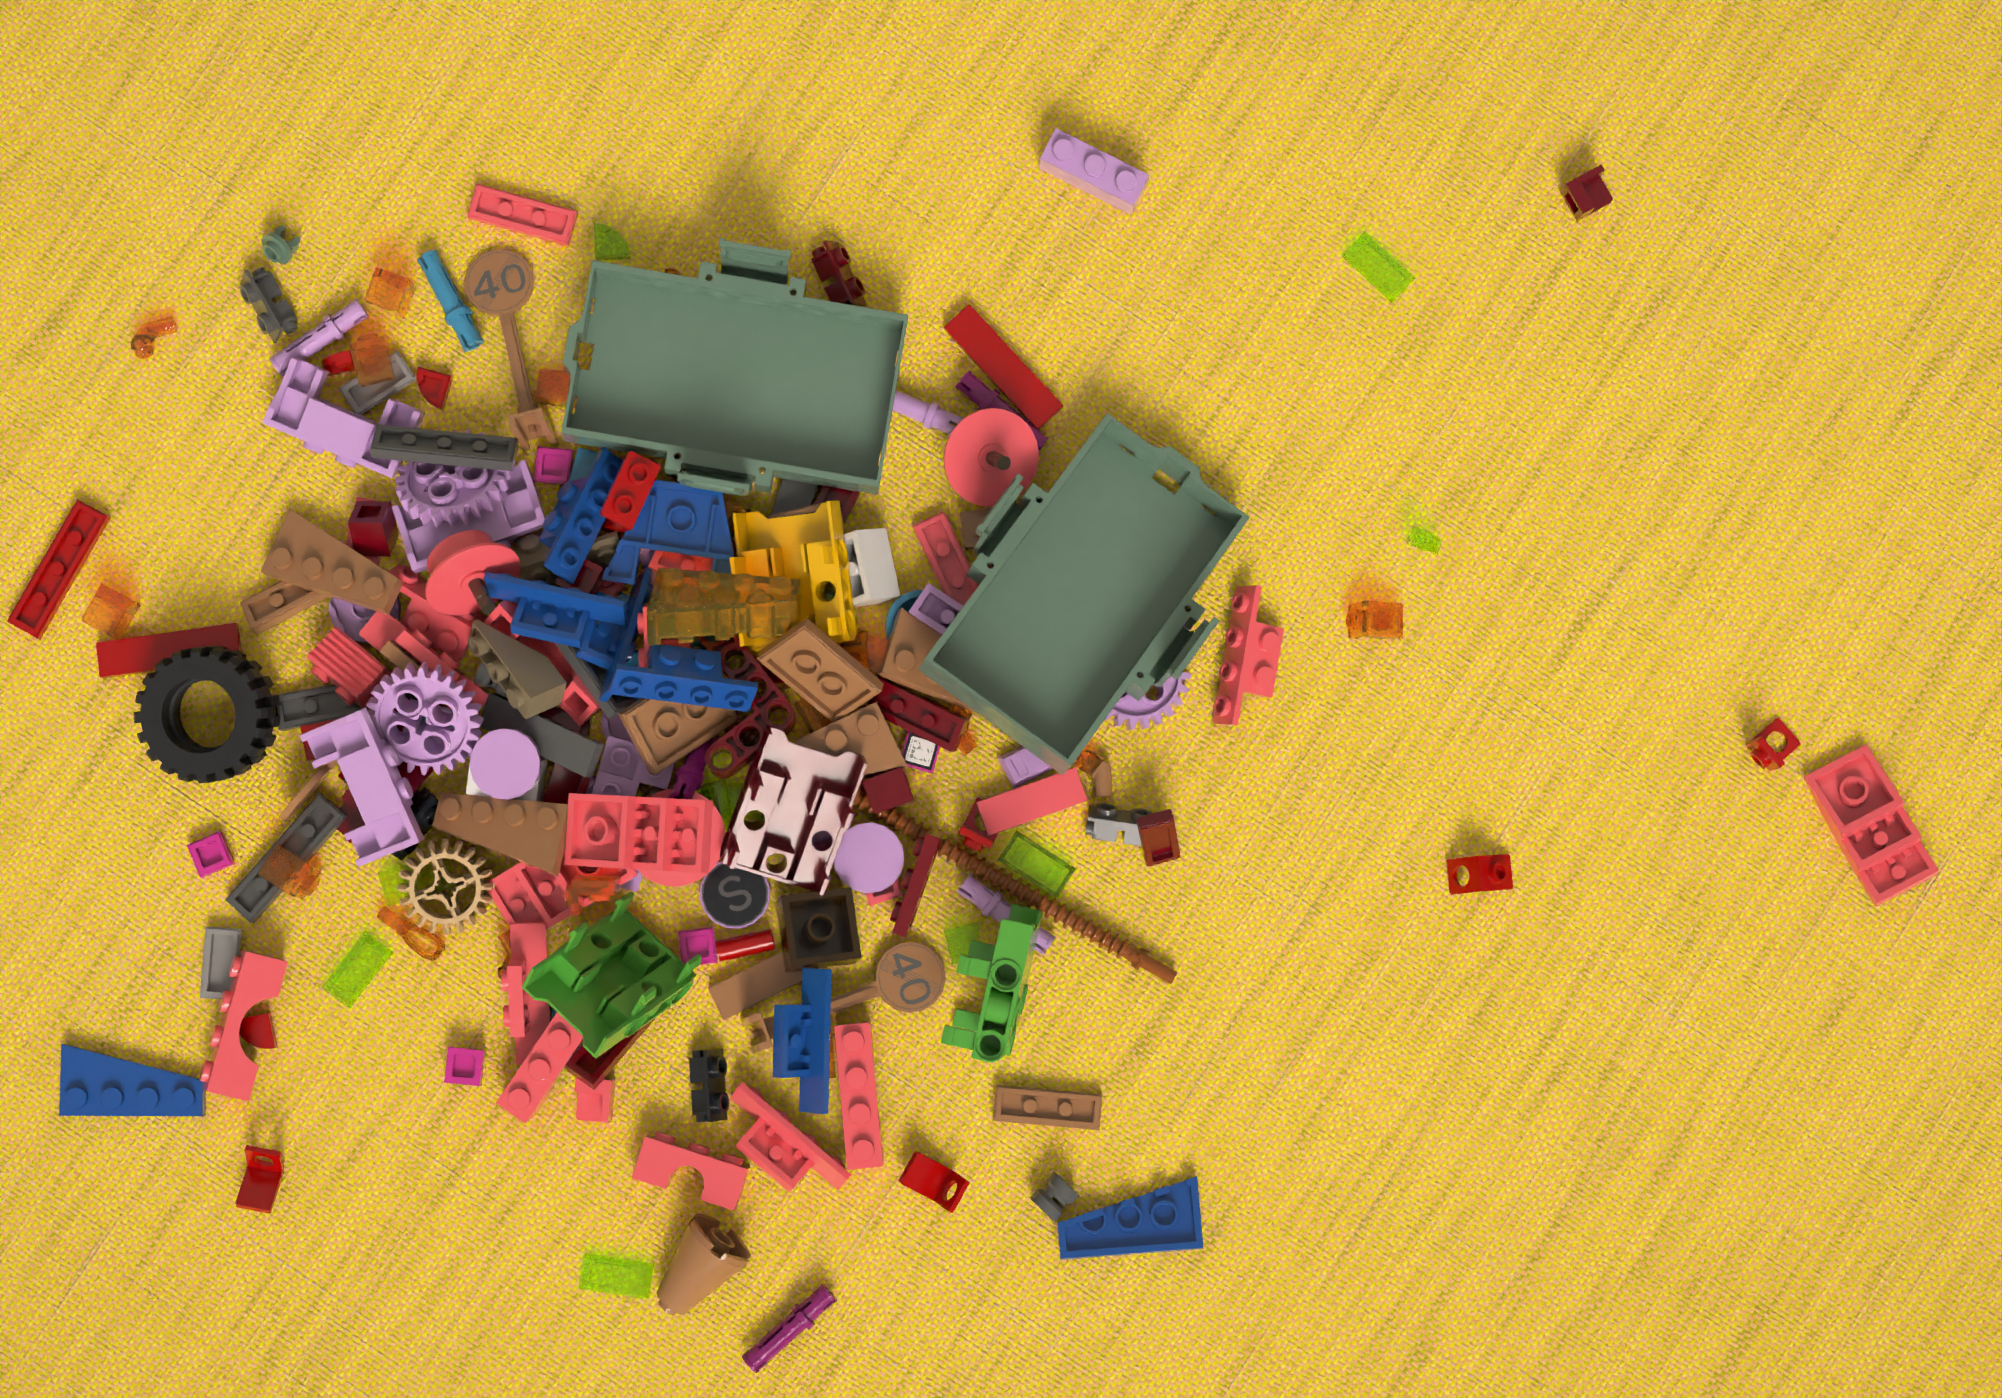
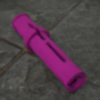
[955,370,1049,451]
[669,734,718,799]
[742,1283,837,1373]

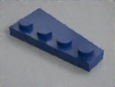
[59,1044,206,1116]
[1057,1176,1203,1260]

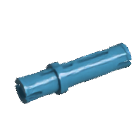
[417,250,484,352]

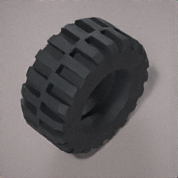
[134,646,281,783]

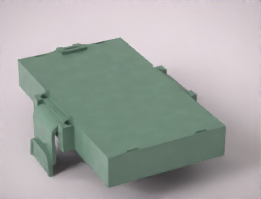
[561,238,908,496]
[918,413,1250,775]

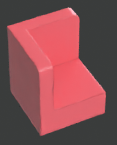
[574,1078,615,1123]

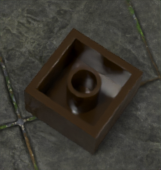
[776,887,862,973]

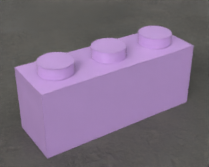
[1039,128,1149,215]

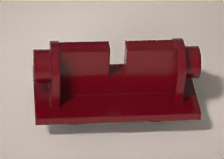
[811,240,867,306]

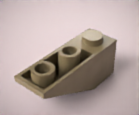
[468,619,567,719]

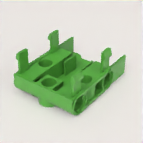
[521,891,701,1058]
[941,904,1043,1062]

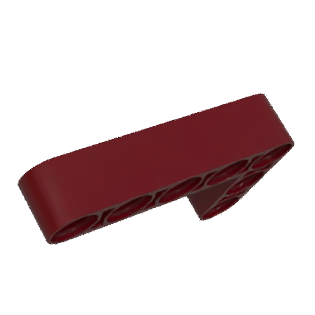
[675,588,796,779]

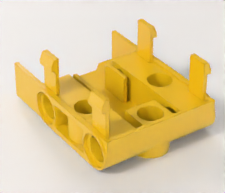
[729,501,856,652]

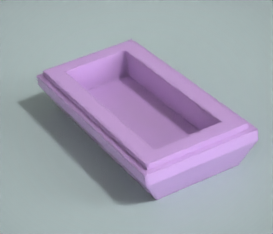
[997,745,1053,789]

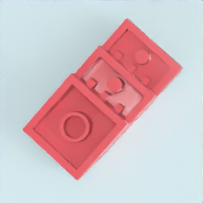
[1804,744,1939,907]
[564,793,713,873]
[487,846,638,929]

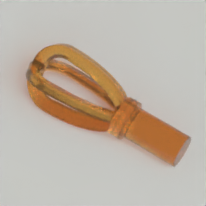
[377,906,445,961]

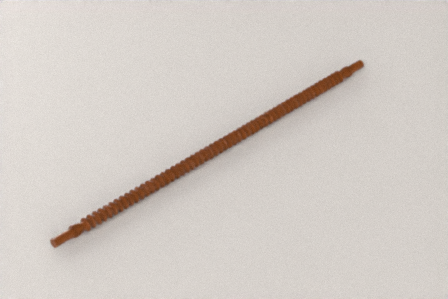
[724,721,1178,984]

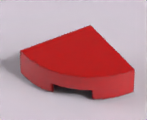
[321,350,358,376]
[416,367,453,411]
[239,1013,278,1049]

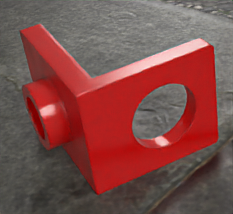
[1746,718,1801,771]
[958,797,998,853]
[1446,854,1513,895]
[235,1145,284,1214]
[898,1151,970,1213]

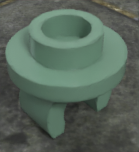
[261,225,301,264]

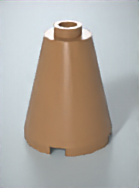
[656,1213,751,1315]

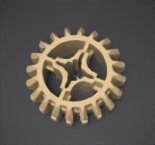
[397,838,495,935]

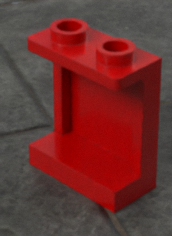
[599,451,661,533]

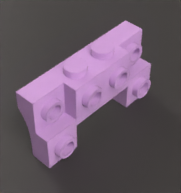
[262,358,426,478]
[392,459,546,574]
[300,708,424,867]
[586,735,675,892]

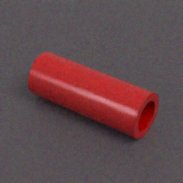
[715,929,776,962]

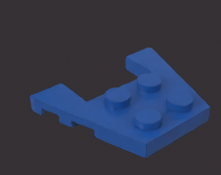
[602,480,741,600]

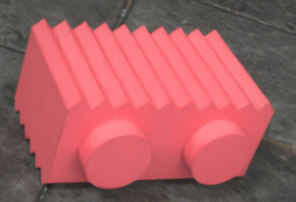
[307,626,392,709]

